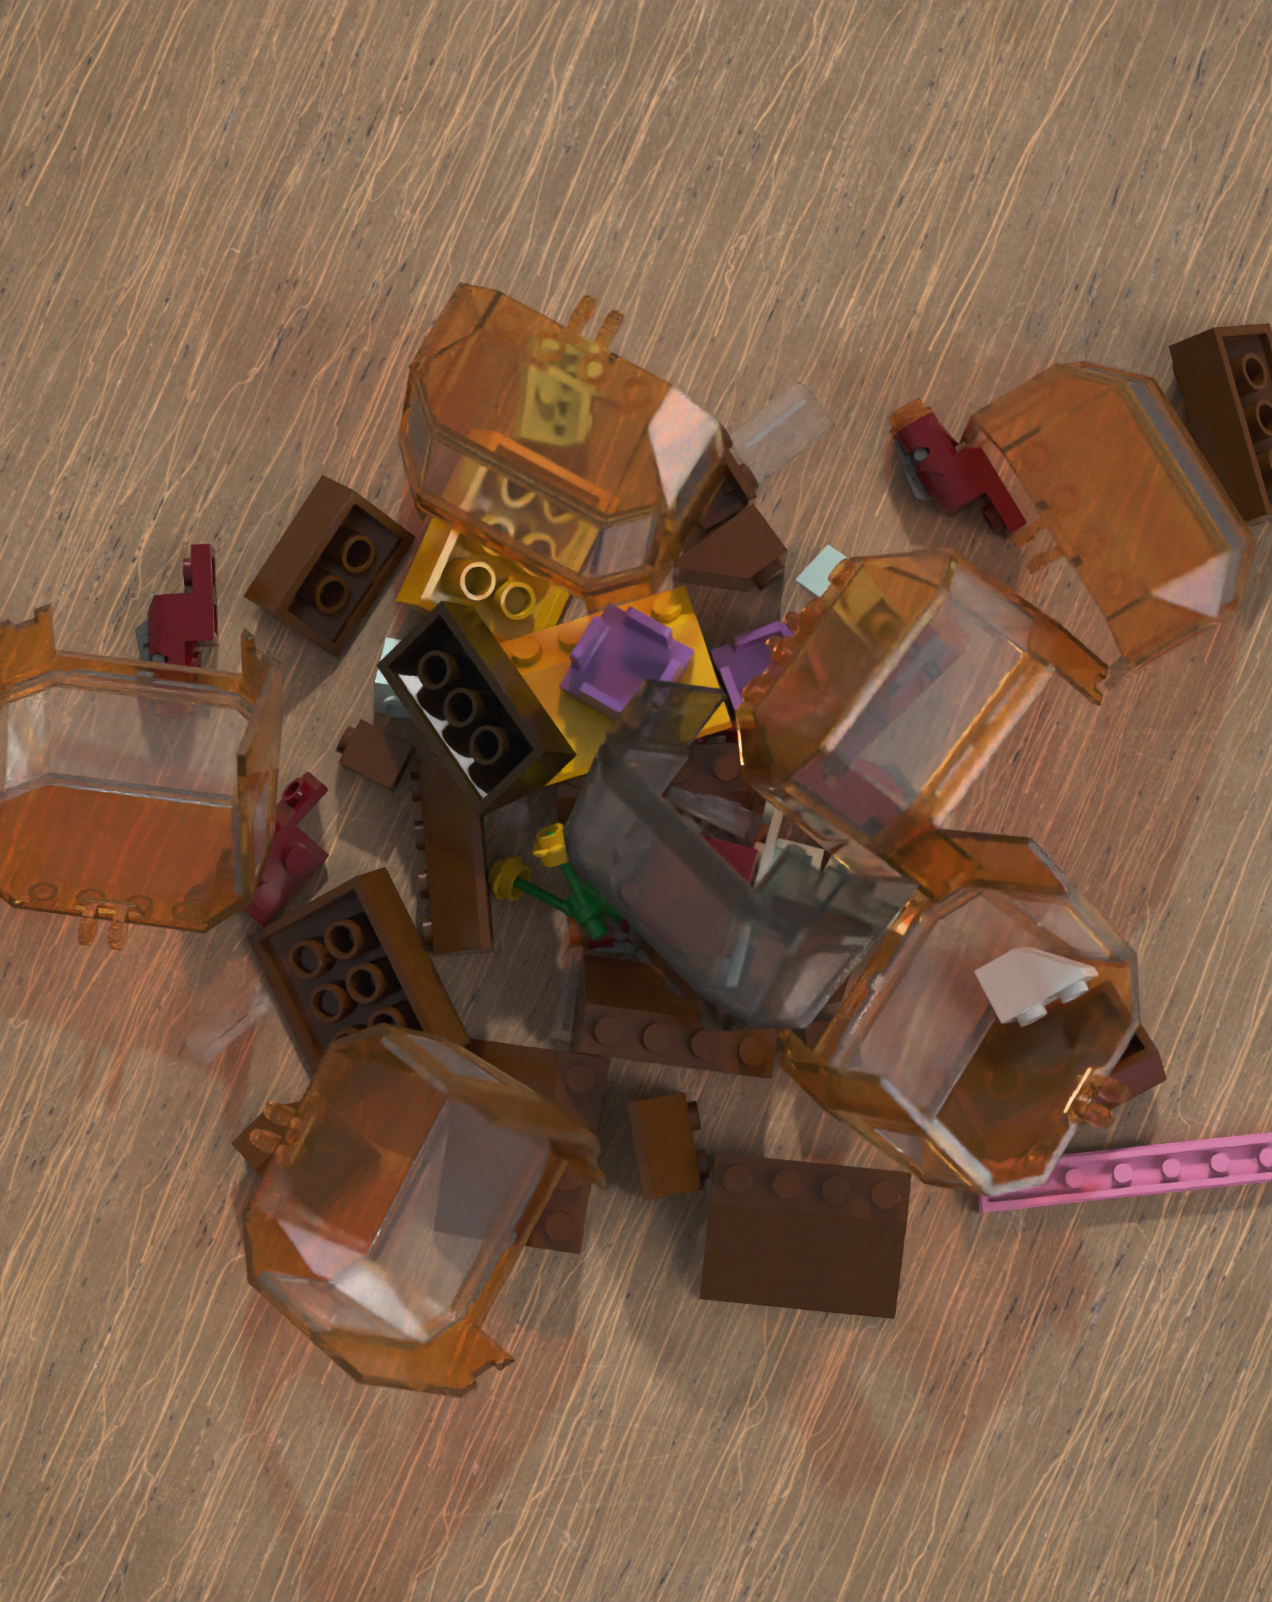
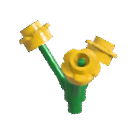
[488,823,622,942]

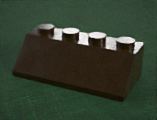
[376,601,577,816]

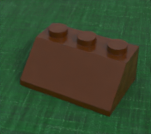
[244,475,416,658]

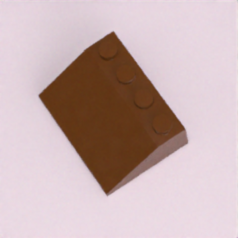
[247,867,471,1110]
[436,1038,610,1254]
[700,1152,912,1319]

